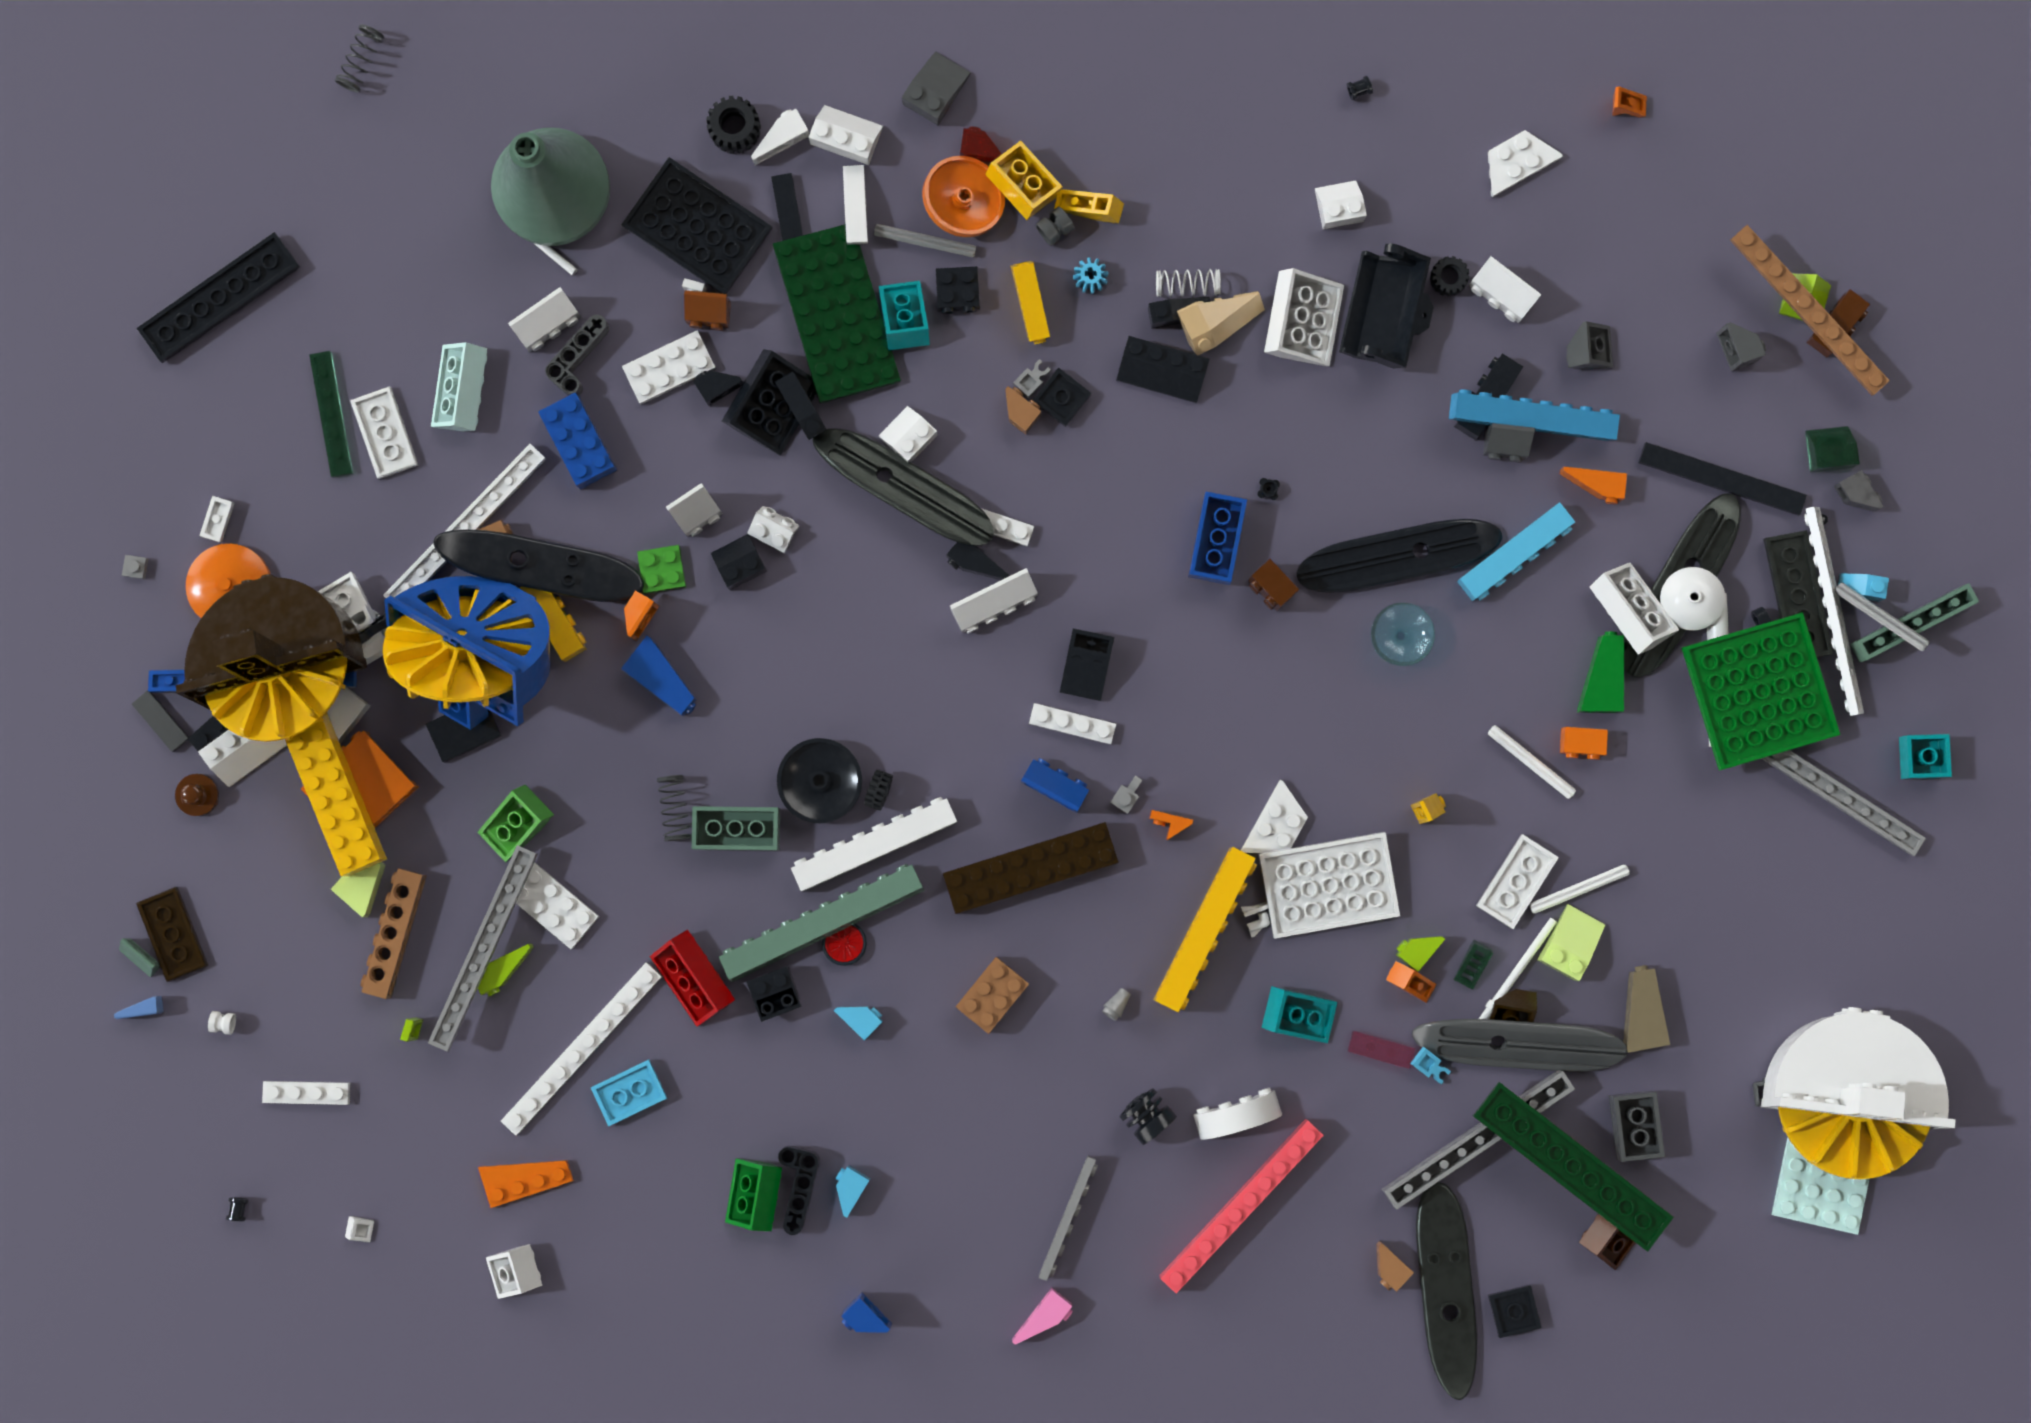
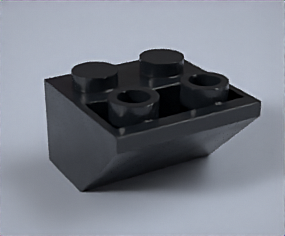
[747,966,802,1022]

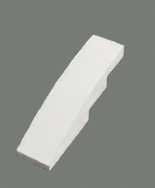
[843,165,868,245]

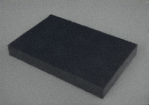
[425,710,502,762]

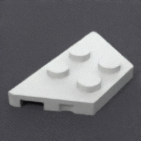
[1488,130,1563,198]
[1240,780,1308,854]

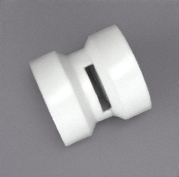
[208,1011,236,1035]

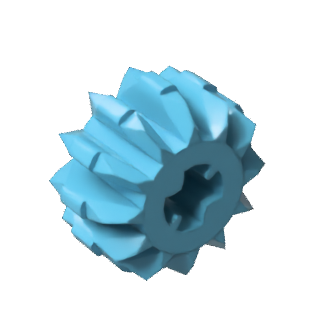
[1073,257,1109,294]

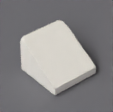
[345,1216,374,1242]

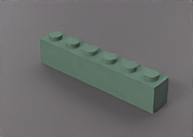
[1850,583,1979,663]

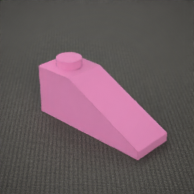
[1012,1288,1073,1345]

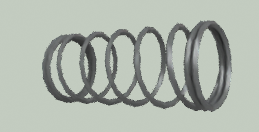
[335,24,384,93]
[657,775,691,841]

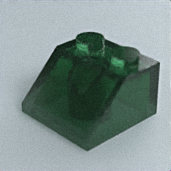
[1805,426,1860,473]

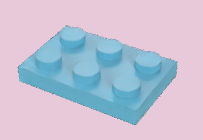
[590,1059,668,1126]

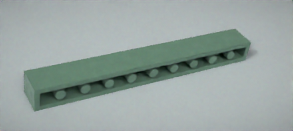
[719,864,925,982]

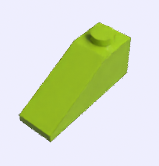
[478,944,534,997]

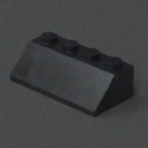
[1116,336,1210,404]

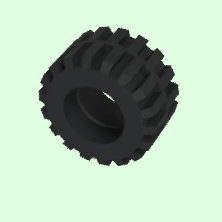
[706,96,761,154]

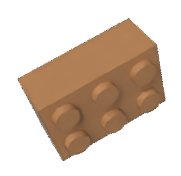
[956,957,1029,1034]

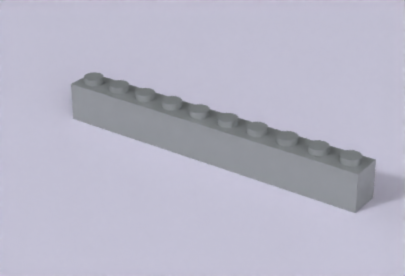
[1382,1070,1575,1210]

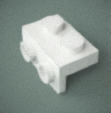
[747,506,799,553]

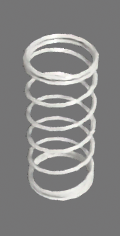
[1156,269,1221,297]

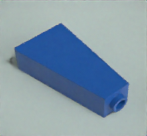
[621,635,697,716]

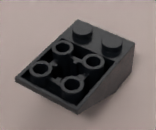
[1059,628,1115,701]

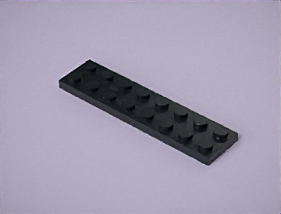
[137,232,300,363]

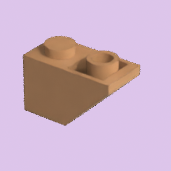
[1005,386,1041,435]

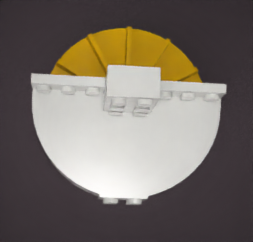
[1761,1007,1955,1179]

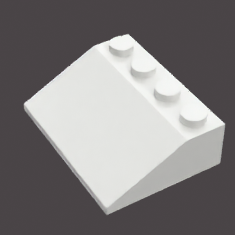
[1264,268,1344,367]

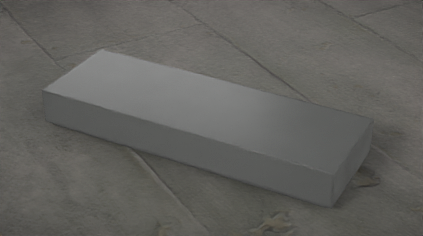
[132,690,189,752]

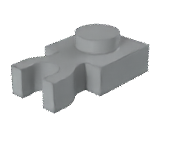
[1013,359,1051,398]

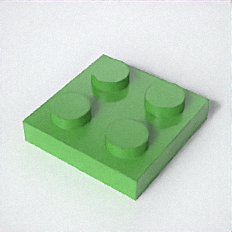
[637,545,686,594]

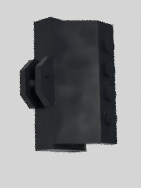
[1339,243,1434,369]

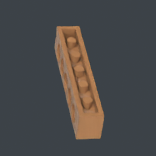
[360,868,427,999]

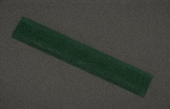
[309,351,353,478]

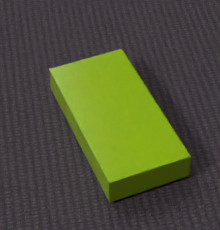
[400,1017,423,1042]

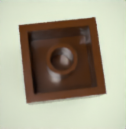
[1248,559,1299,611]

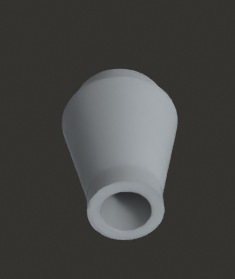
[1102,988,1131,1021]

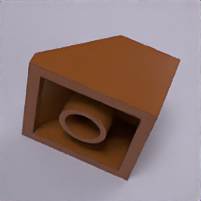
[684,290,731,331]

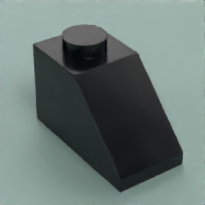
[693,370,743,406]

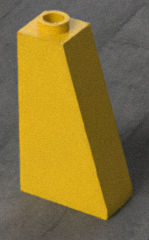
[1010,261,1050,344]

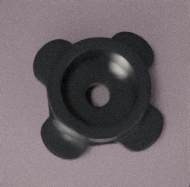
[1257,478,1280,500]

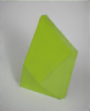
[1779,273,1831,321]

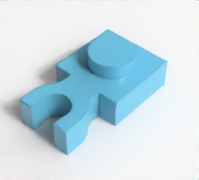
[1410,1047,1451,1084]

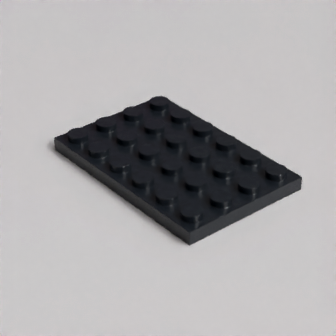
[621,157,772,294]

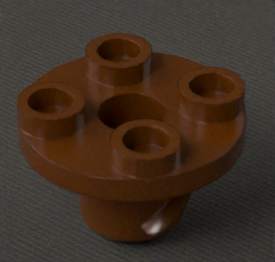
[175,774,219,816]

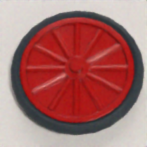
[822,924,867,966]

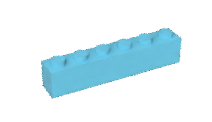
[1457,502,1575,601]

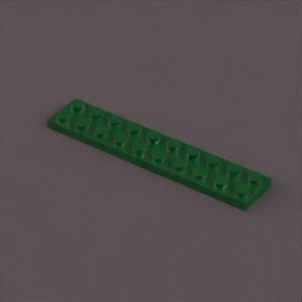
[1473,1082,1674,1252]

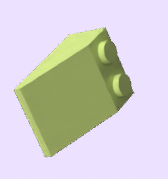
[1537,904,1605,981]

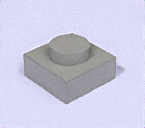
[122,555,149,579]

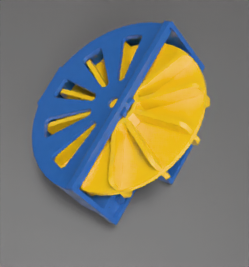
[383,576,551,730]

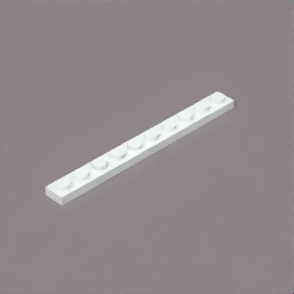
[383,444,546,598]
[1805,507,1864,716]
[501,962,663,1135]

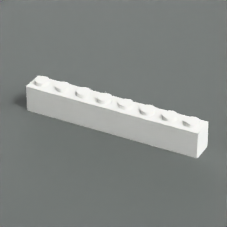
[791,797,957,892]

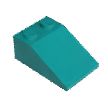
[879,281,930,350]
[1261,986,1338,1043]

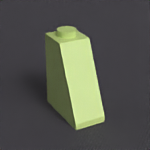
[331,862,386,917]

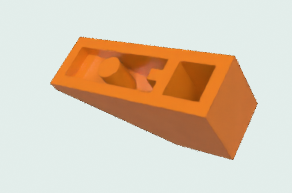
[1560,467,1627,504]

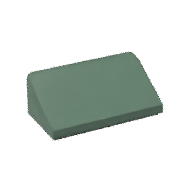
[119,938,161,977]

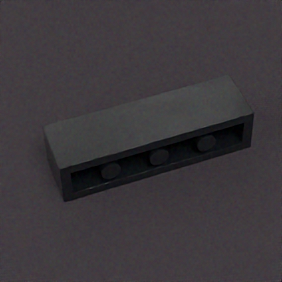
[1454,353,1523,440]

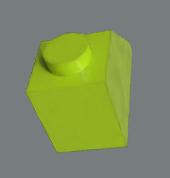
[1396,936,1445,972]

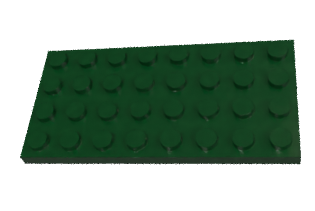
[772,224,901,404]

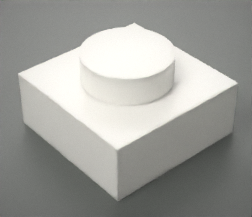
[682,278,707,292]

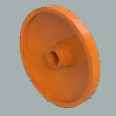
[922,156,1005,237]
[186,544,270,618]

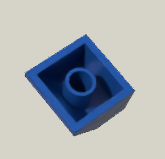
[841,1292,892,1333]

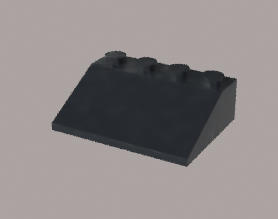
[722,349,817,456]

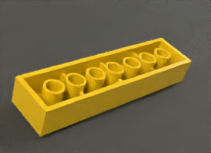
[285,713,387,877]
[1153,847,1257,1012]

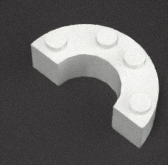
[1193,1087,1282,1140]

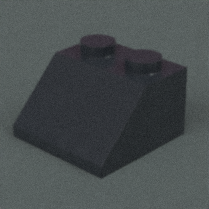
[711,534,767,590]

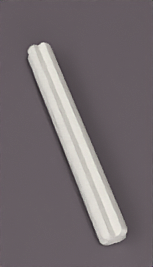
[1488,725,1576,799]
[1529,865,1630,914]

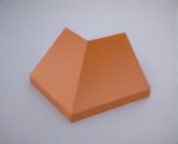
[624,590,660,641]

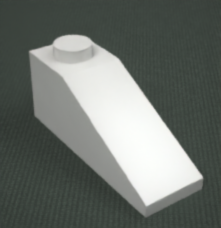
[751,109,809,165]

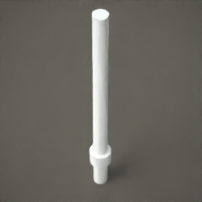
[1479,918,1557,1019]

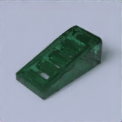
[1454,940,1493,990]

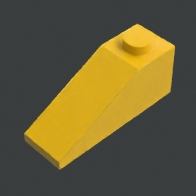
[1054,189,1124,223]
[1410,793,1446,824]

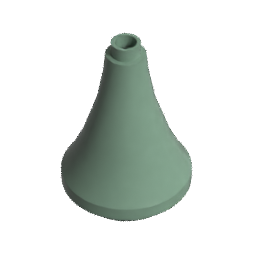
[491,128,610,246]

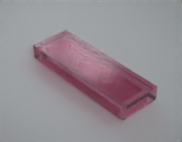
[1347,1031,1415,1069]

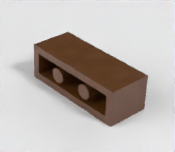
[1806,289,1870,358]

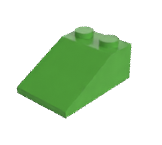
[477,784,554,862]

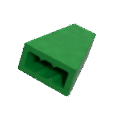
[1577,631,1624,713]

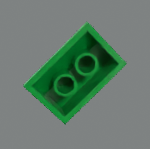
[725,1158,782,1232]

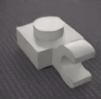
[1110,776,1142,814]

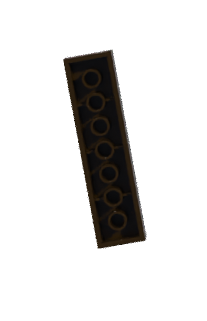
[943,822,1119,914]

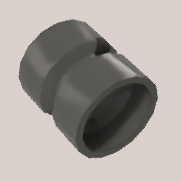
[1035,206,1075,246]

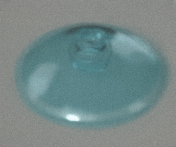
[1371,603,1435,666]

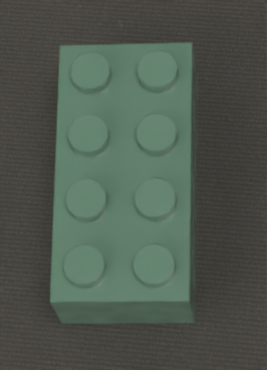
[692,806,780,851]

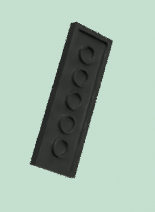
[1763,530,1833,657]

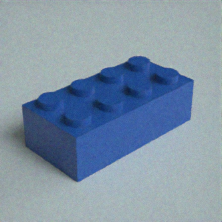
[538,392,617,490]
[1188,491,1247,585]

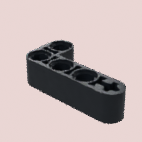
[778,1146,820,1235]

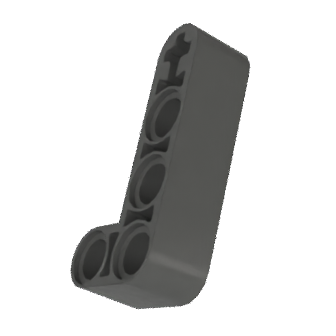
[545,315,609,396]

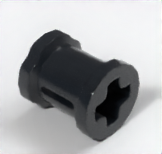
[1347,76,1373,101]
[226,1197,248,1221]

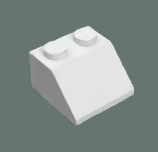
[1315,181,1367,229]
[879,406,938,462]
[486,1244,542,1299]

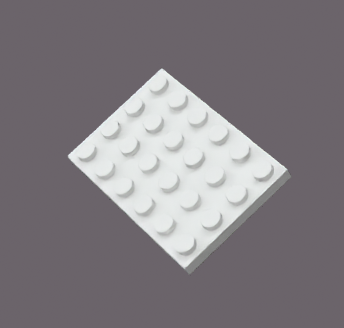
[1259,832,1400,939]

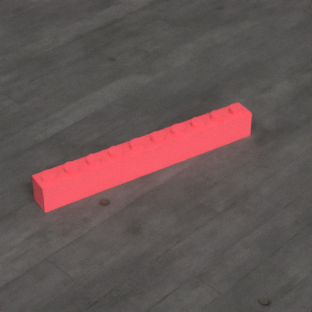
[1159,1119,1324,1294]

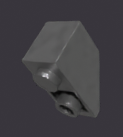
[1834,470,1883,512]

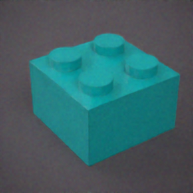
[1899,734,1952,779]

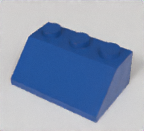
[1021,758,1089,813]

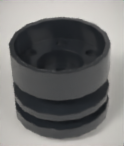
[1119,1088,1177,1145]

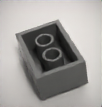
[1608,1091,1665,1162]

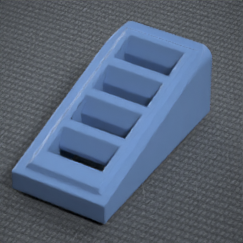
[114,996,164,1019]

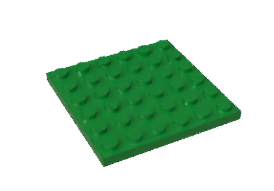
[1681,612,1840,770]

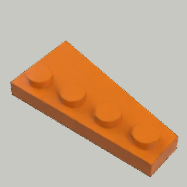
[478,1160,574,1208]

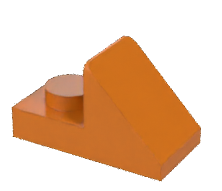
[1612,86,1647,118]
[1149,810,1193,840]

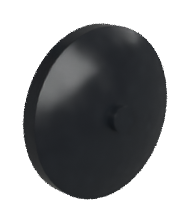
[777,738,862,824]

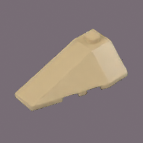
[1177,291,1265,355]

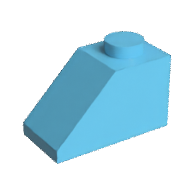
[1838,573,1889,602]
[834,1006,883,1040]
[835,1165,870,1218]

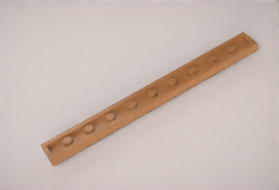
[1730,225,1890,396]

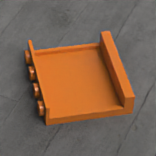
[301,730,419,828]

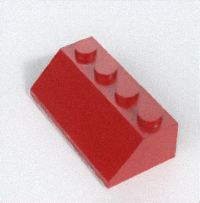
[649,929,735,1027]

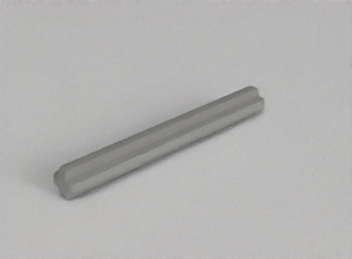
[874,224,976,257]
[1835,582,1929,651]

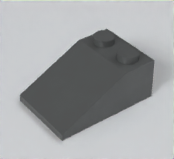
[902,51,971,125]

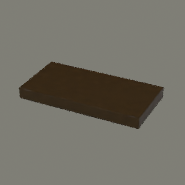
[136,887,208,982]

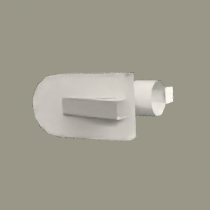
[1241,902,1270,937]

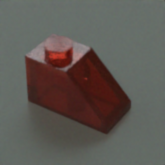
[960,126,1002,163]

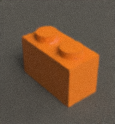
[1560,727,1608,760]

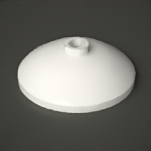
[1660,567,1726,631]

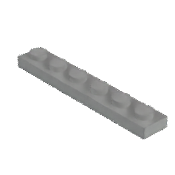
[1039,1155,1098,1281]

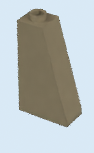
[1623,965,1670,1053]

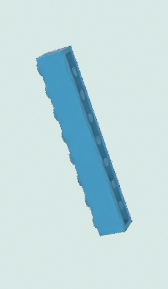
[1449,389,1620,441]

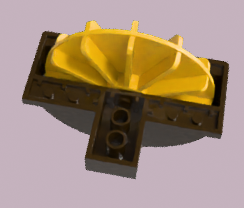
[176,574,367,742]

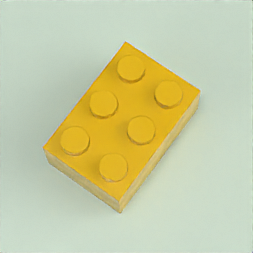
[985,140,1063,220]

